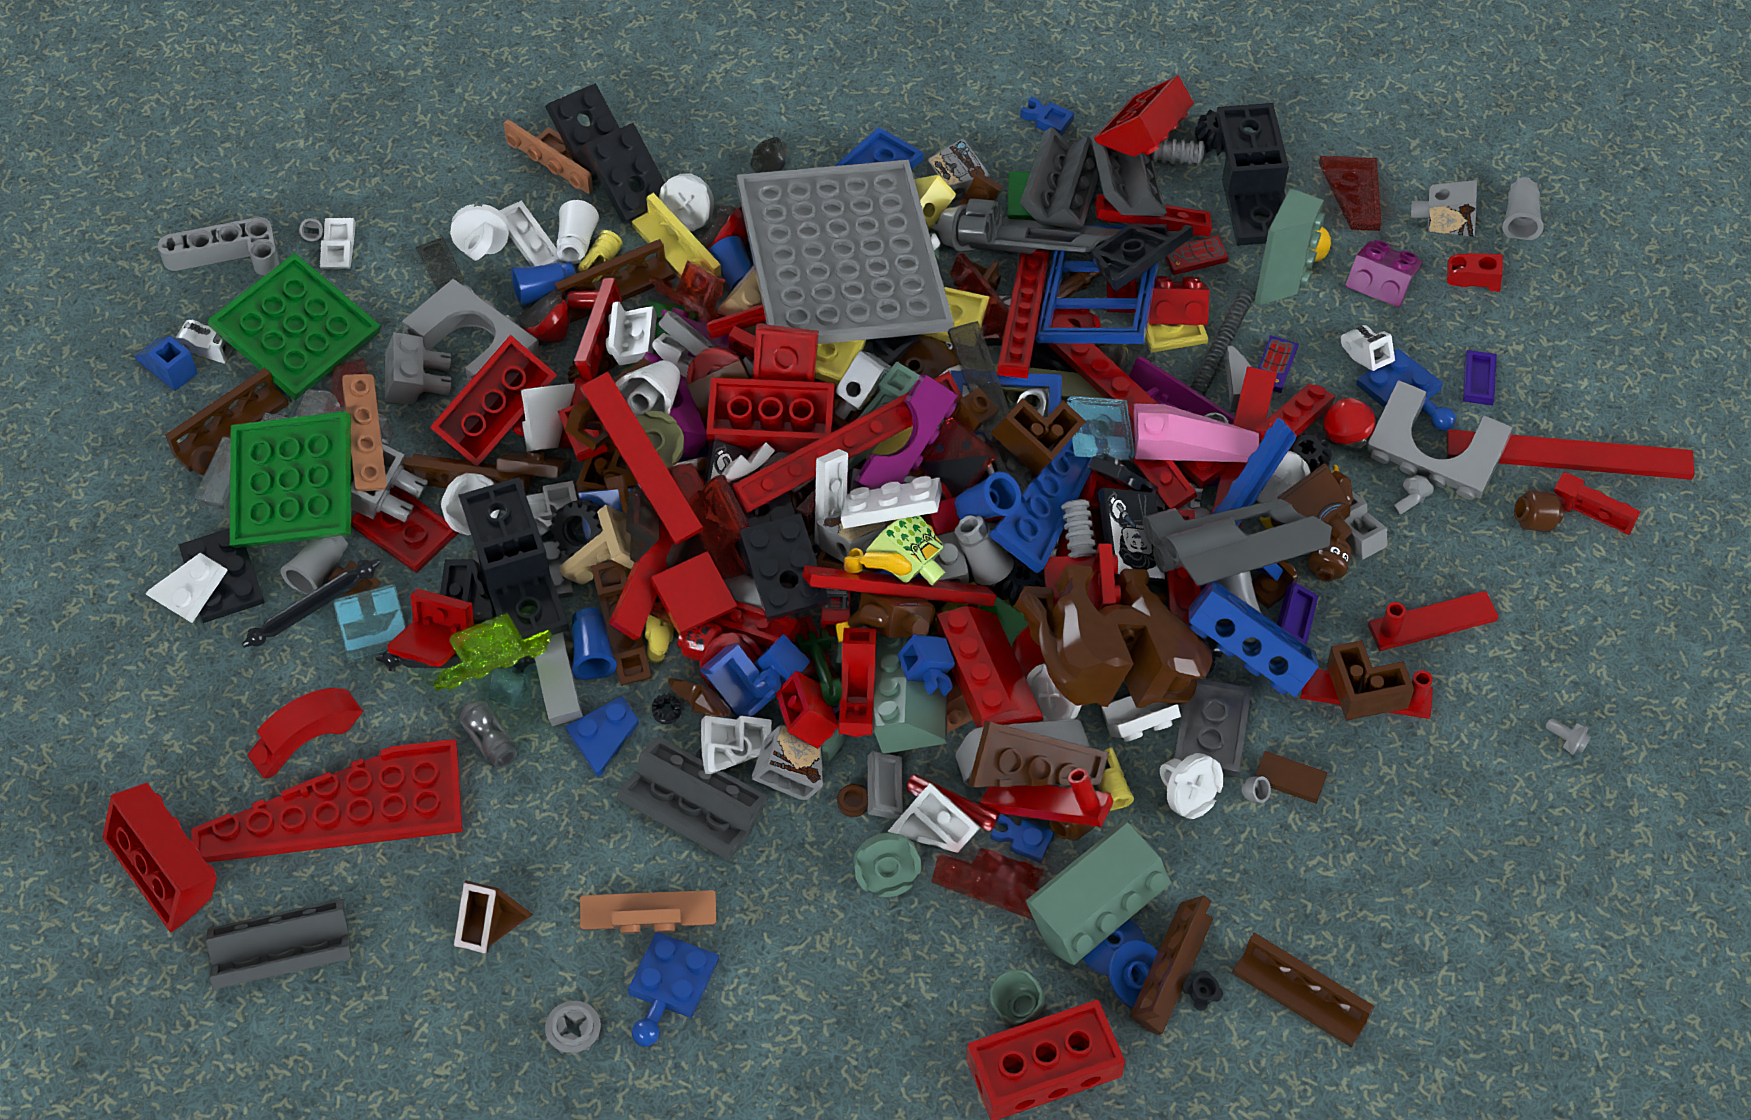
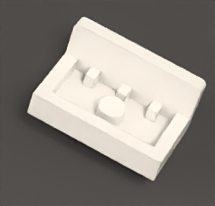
[606,301,657,366]
[1101,695,1181,742]

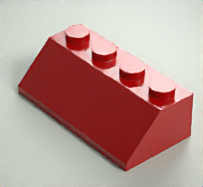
[1094,75,1194,157]
[430,335,557,467]
[706,378,835,453]
[936,605,1043,728]
[102,782,217,933]

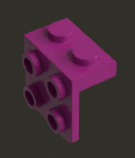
[1345,240,1423,308]

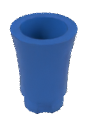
[709,236,753,292]
[511,262,577,307]
[954,472,1021,520]
[571,607,617,680]

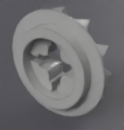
[545,1001,601,1056]

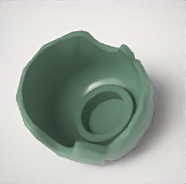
[990,970,1045,1026]

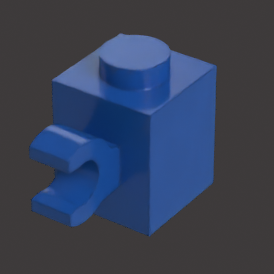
[753,634,811,698]
[897,635,955,696]

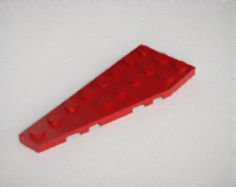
[191,739,463,863]

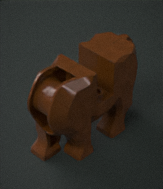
[1015,565,1212,708]

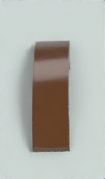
[591,560,652,686]

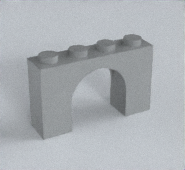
[402,279,540,383]
[1367,380,1513,500]

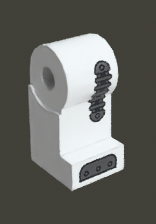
[175,320,234,363]
[1341,325,1395,371]

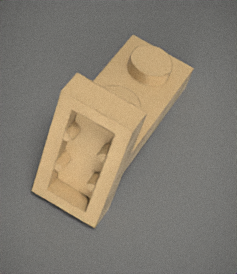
[559,505,639,585]

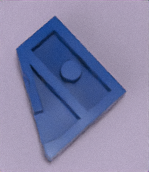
[566,696,639,777]

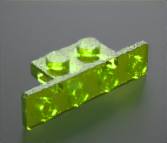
[433,613,553,691]

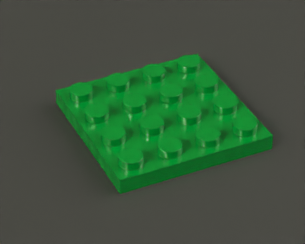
[208,253,381,401]
[230,411,351,548]

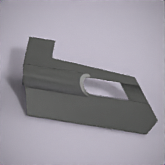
[958,198,1120,254]
[1142,499,1332,586]

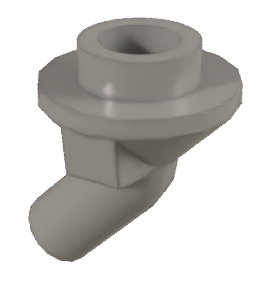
[1393,475,1434,515]
[1546,718,1591,755]

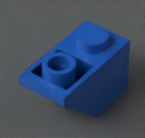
[134,336,198,391]

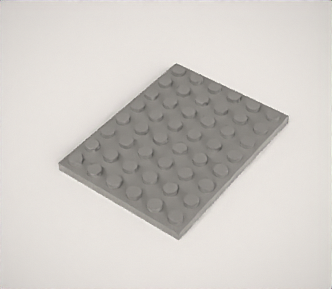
[737,160,954,344]

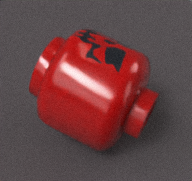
[677,622,723,662]

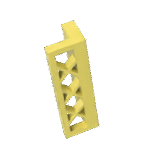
[632,193,722,298]

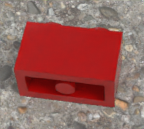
[775,671,839,749]

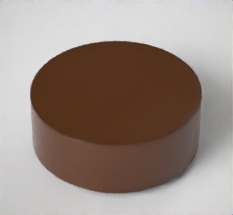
[190,445,223,476]
[837,784,868,817]

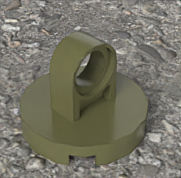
[636,411,684,470]

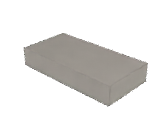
[868,751,903,819]

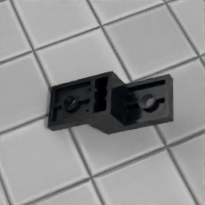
[545,83,665,223]
[1216,103,1289,246]
[458,477,569,649]
[721,484,829,622]

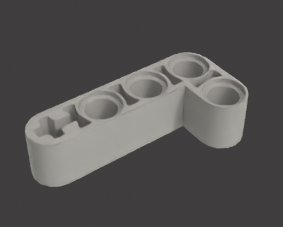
[157,217,280,276]
[955,719,1090,787]

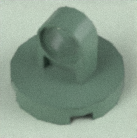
[853,832,921,898]

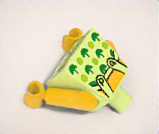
[844,515,946,586]

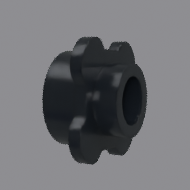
[1182,971,1223,1011]

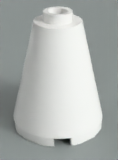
[615,360,680,417]

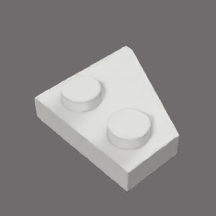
[146,553,228,623]
[888,783,981,853]

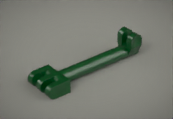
[795,628,842,706]

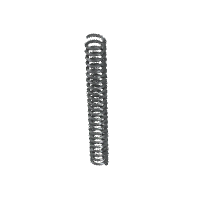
[1190,290,1254,397]

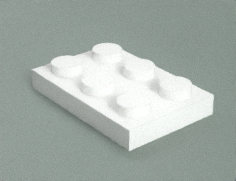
[841,476,942,529]

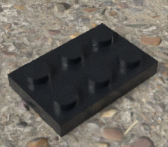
[178,528,265,623]

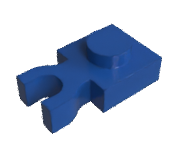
[1020,96,1074,136]
[990,814,1054,863]

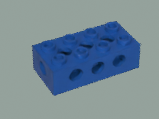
[1188,581,1319,697]

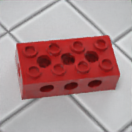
[966,999,1125,1120]

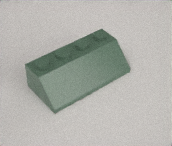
[1254,188,1326,305]
[872,633,948,754]
[1026,820,1171,965]

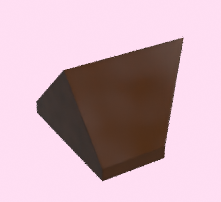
[454,880,533,954]

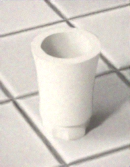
[556,200,599,264]

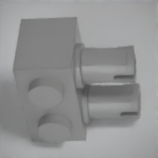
[385,332,451,405]
[351,444,428,523]

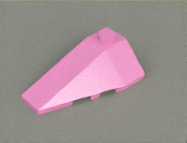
[1134,404,1259,462]

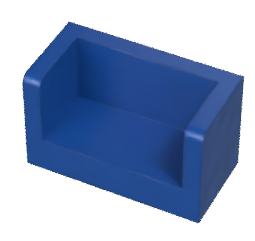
[699,644,776,718]

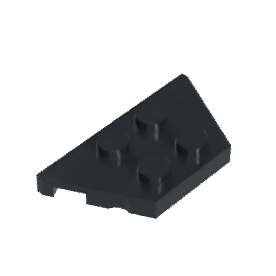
[1091,223,1194,291]

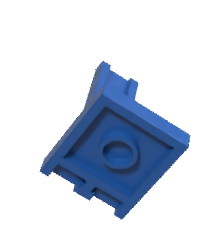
[1202,418,1296,581]

